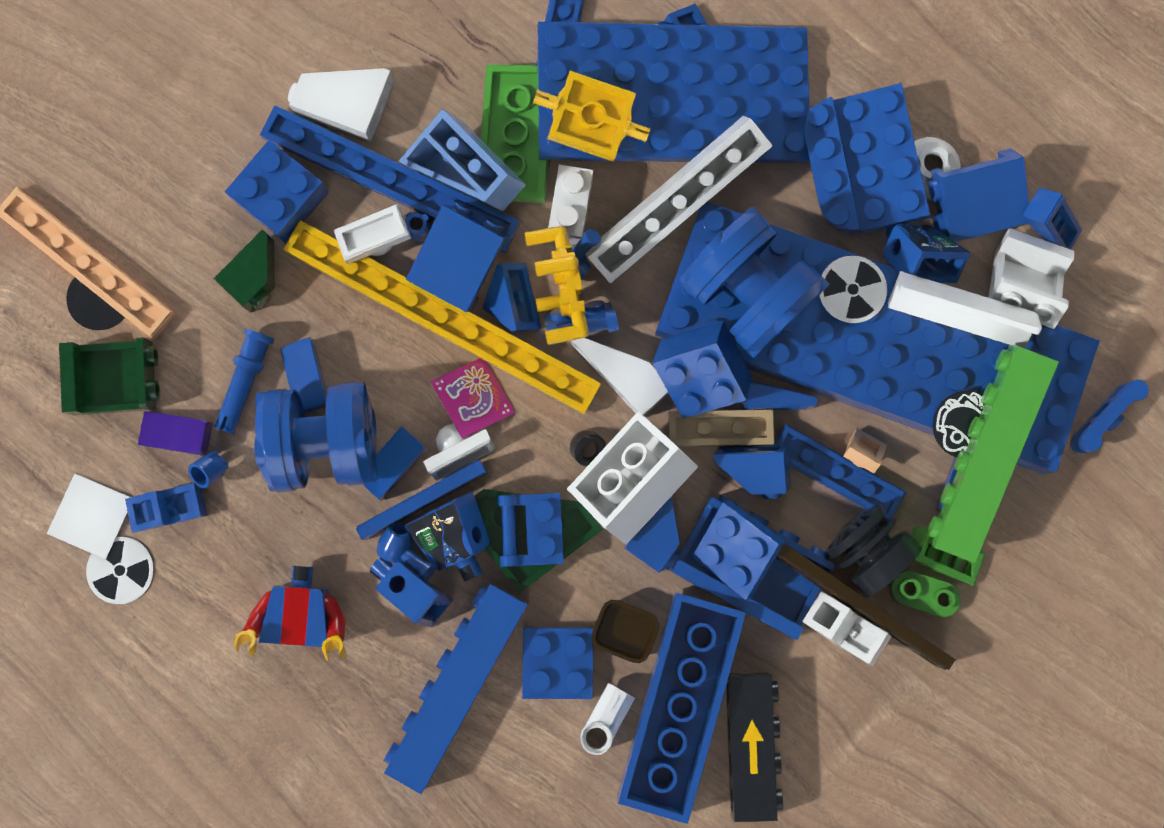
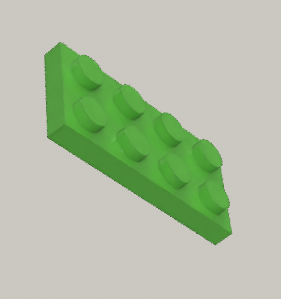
[478,65,549,203]

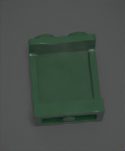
[59,337,160,416]

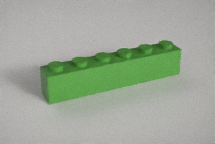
[927,344,1059,563]

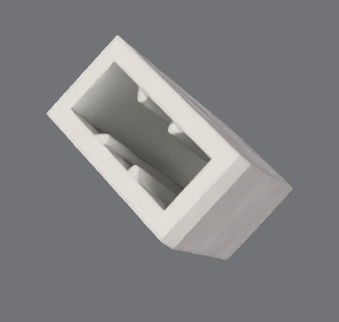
[288,68,395,143]

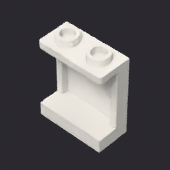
[988,228,1074,329]

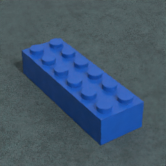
[617,592,746,824]

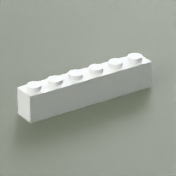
[586,116,772,283]

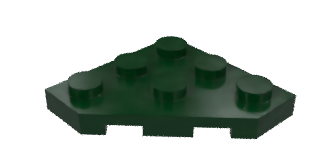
[475,489,603,594]

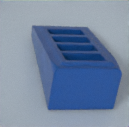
[1023,188,1082,249]
[743,381,817,411]

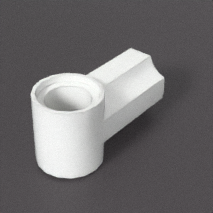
[580,683,635,755]

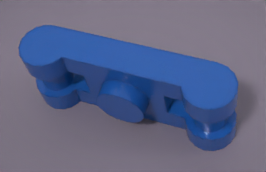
[1070,380,1149,454]

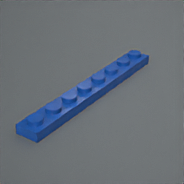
[260,105,521,254]

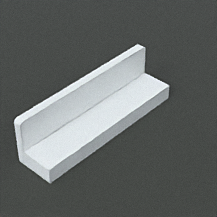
[888,271,1042,348]

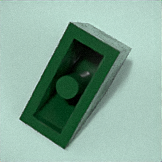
[213,229,275,313]

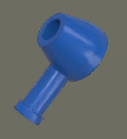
[572,229,601,280]
[376,523,436,580]

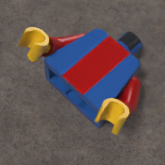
[234,566,347,661]

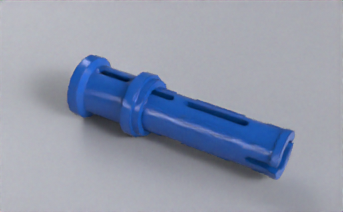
[213,328,274,434]

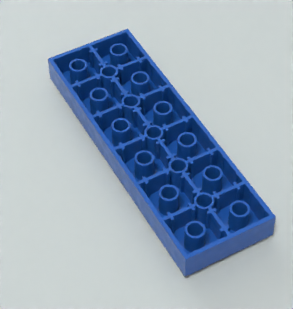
[654,202,1100,475]

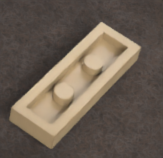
[668,410,774,447]

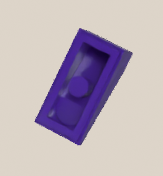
[138,411,213,456]

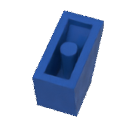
[713,444,791,499]
[624,497,680,573]

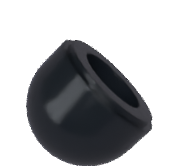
[570,430,606,466]

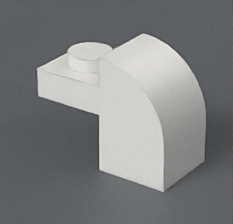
[802,592,892,667]

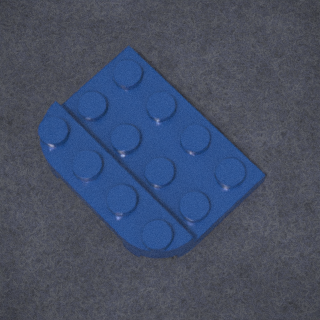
[805,83,930,235]

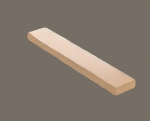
[0,187,176,340]

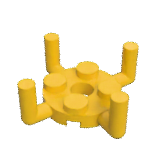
[524,226,589,345]

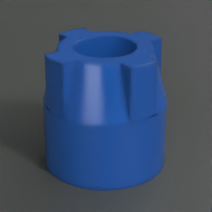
[405,211,432,243]
[188,451,229,488]

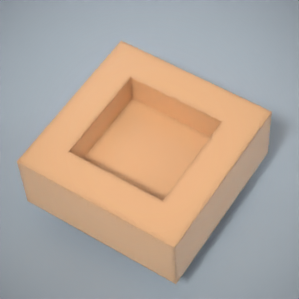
[843,428,887,473]

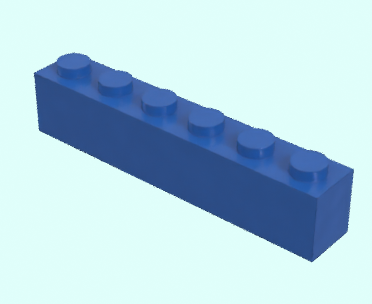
[383,583,528,794]

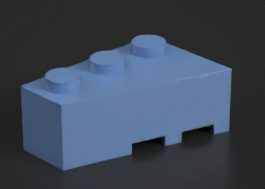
[398,109,526,211]

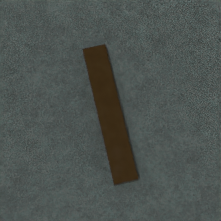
[776,543,956,670]

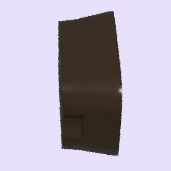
[591,599,660,663]

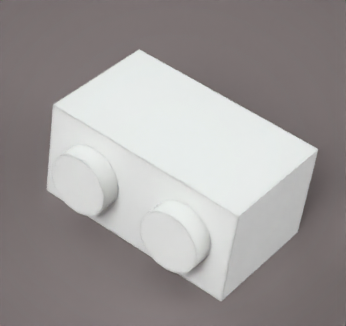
[548,164,593,245]

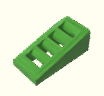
[911,526,985,586]

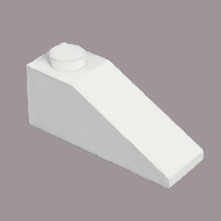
[571,338,669,416]

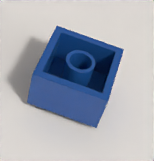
[225,140,329,244]
[652,321,752,419]

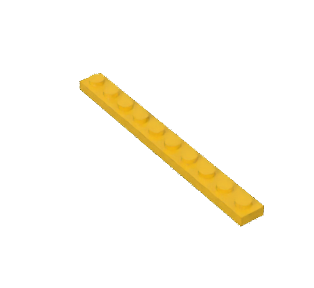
[283,220,601,415]

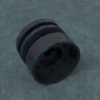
[825,503,922,597]

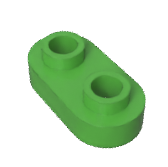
[889,571,961,617]

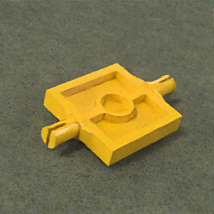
[533,71,650,162]

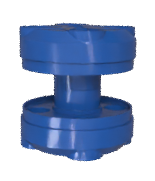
[678,206,830,358]
[254,382,377,493]

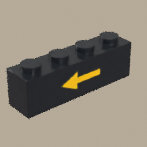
[726,672,783,822]

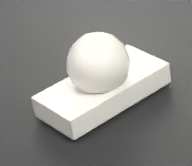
[334,204,411,264]
[423,424,496,481]

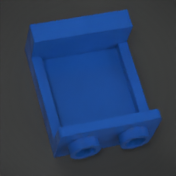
[928,148,1029,242]
[406,202,510,312]

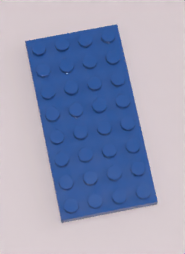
[537,21,810,164]

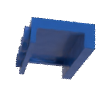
[670,495,836,640]

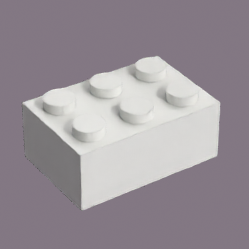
[567,411,699,545]

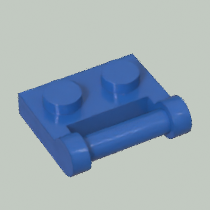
[543,300,619,345]
[497,493,564,567]

